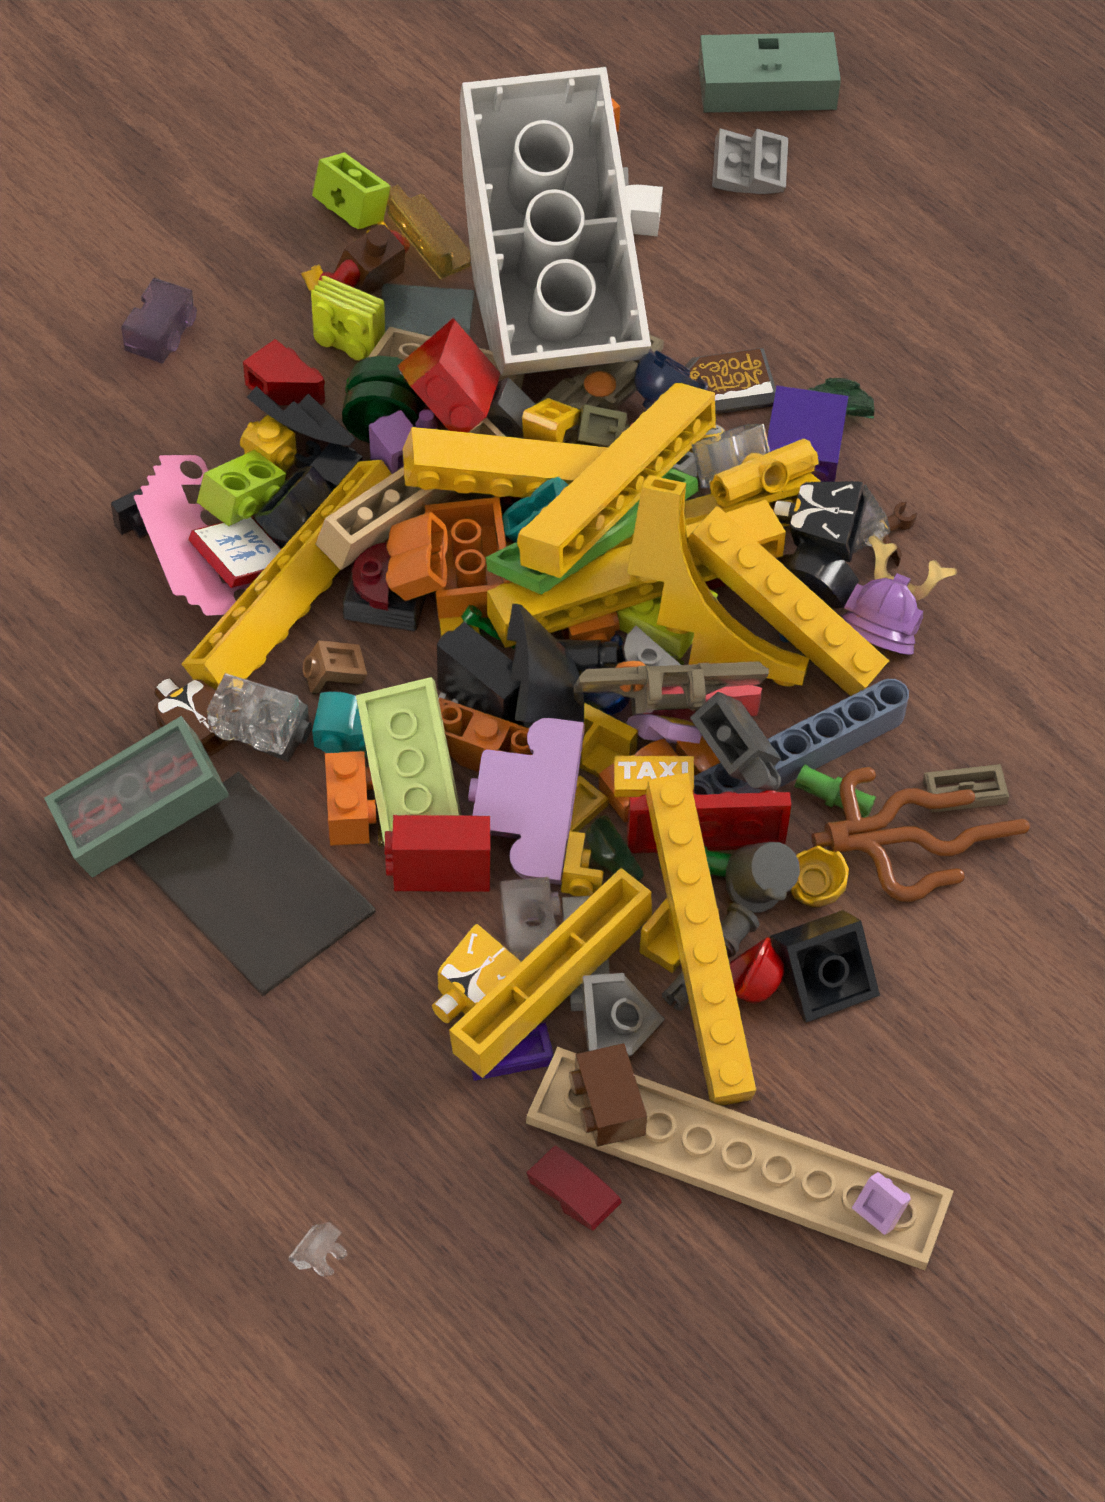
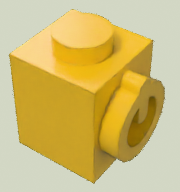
[240,415,297,472]

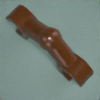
[870,502,918,567]

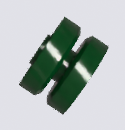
[342,356,426,444]

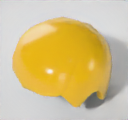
[790,846,849,907]

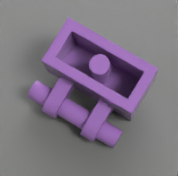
[369,409,438,474]

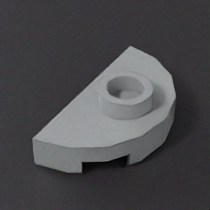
[624,626,681,687]

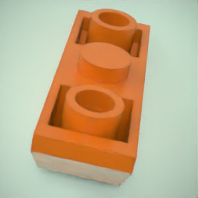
[439,698,532,772]

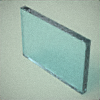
[381,284,474,336]

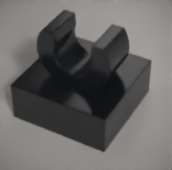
[111,488,149,539]

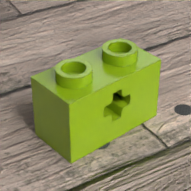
[312,152,391,229]

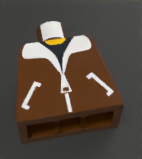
[154,679,246,758]

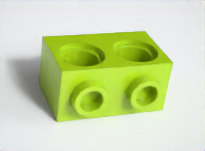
[197,450,286,527]

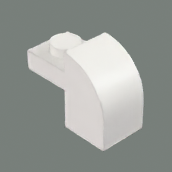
[625,185,663,236]

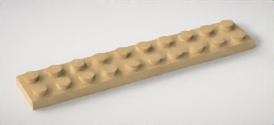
[526,1047,954,1270]

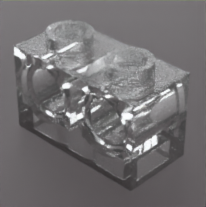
[206,673,300,754]

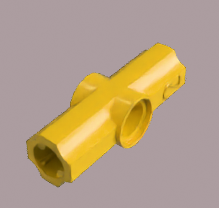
[710,439,819,507]

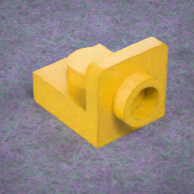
[561,831,604,897]

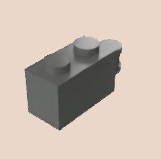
[690,692,781,791]

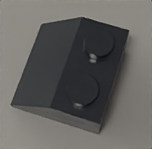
[770,910,880,1023]

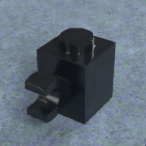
[294,440,363,490]

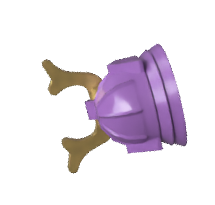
[842,535,957,655]

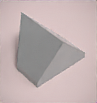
[583,973,665,1056]

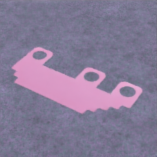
[134,455,252,616]

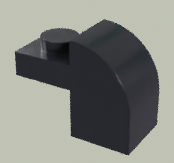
[777,542,860,609]

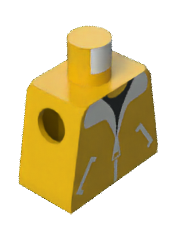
[432,924,521,1023]

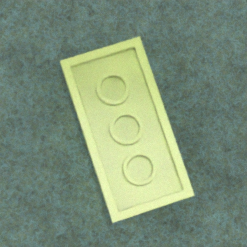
[356,677,462,846]

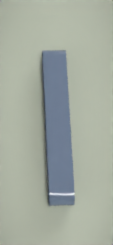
[694,679,909,795]

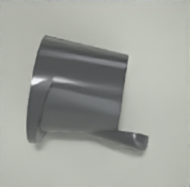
[726,842,800,913]

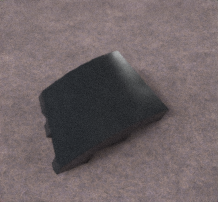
[247,386,356,446]
[507,604,584,724]

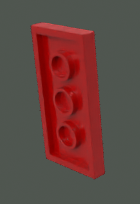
[626,790,792,854]

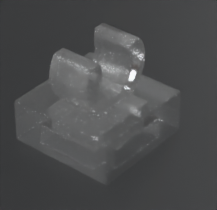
[288,1222,347,1277]

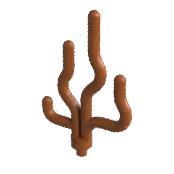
[811,767,1030,902]

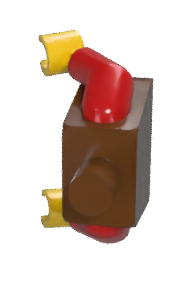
[301,220,410,294]

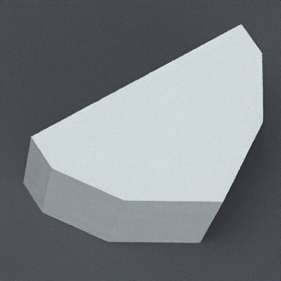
[460,67,651,376]

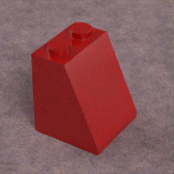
[397,318,501,433]

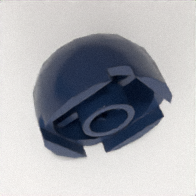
[634,348,708,409]

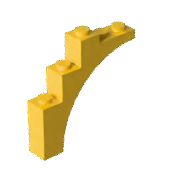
[627,475,810,686]

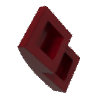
[526,1145,622,1231]

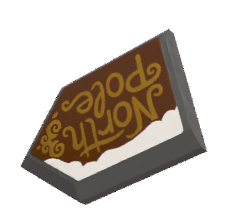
[685,348,776,414]

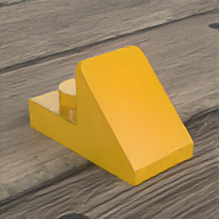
[522,398,581,443]

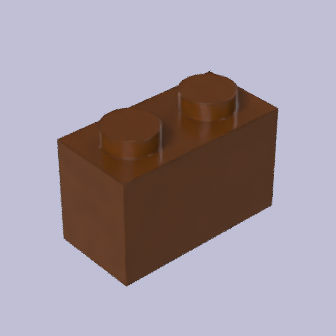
[569,1043,648,1147]

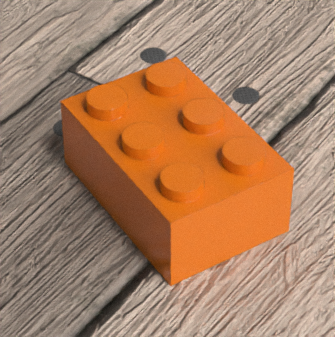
[424,497,512,621]

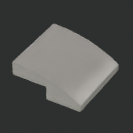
[712,128,788,194]

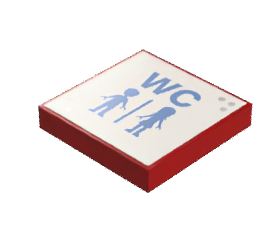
[188,516,281,588]

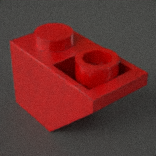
[243,339,325,405]

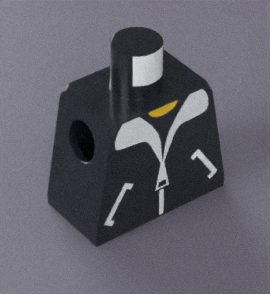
[774,481,867,563]

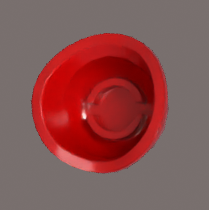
[729,936,784,1004]

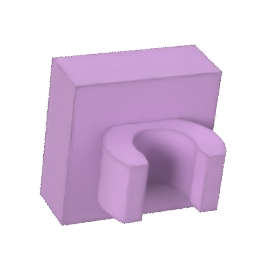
[852,1172,911,1235]

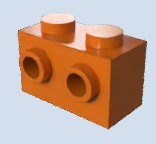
[325,751,376,846]

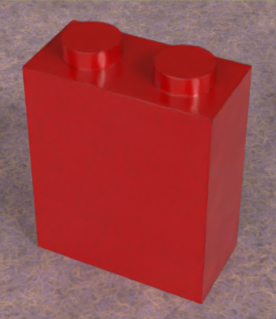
[385,815,490,892]

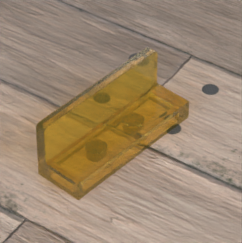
[387,184,471,280]

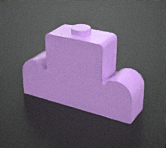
[468,718,585,885]

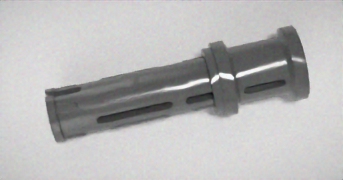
[662,902,760,1011]

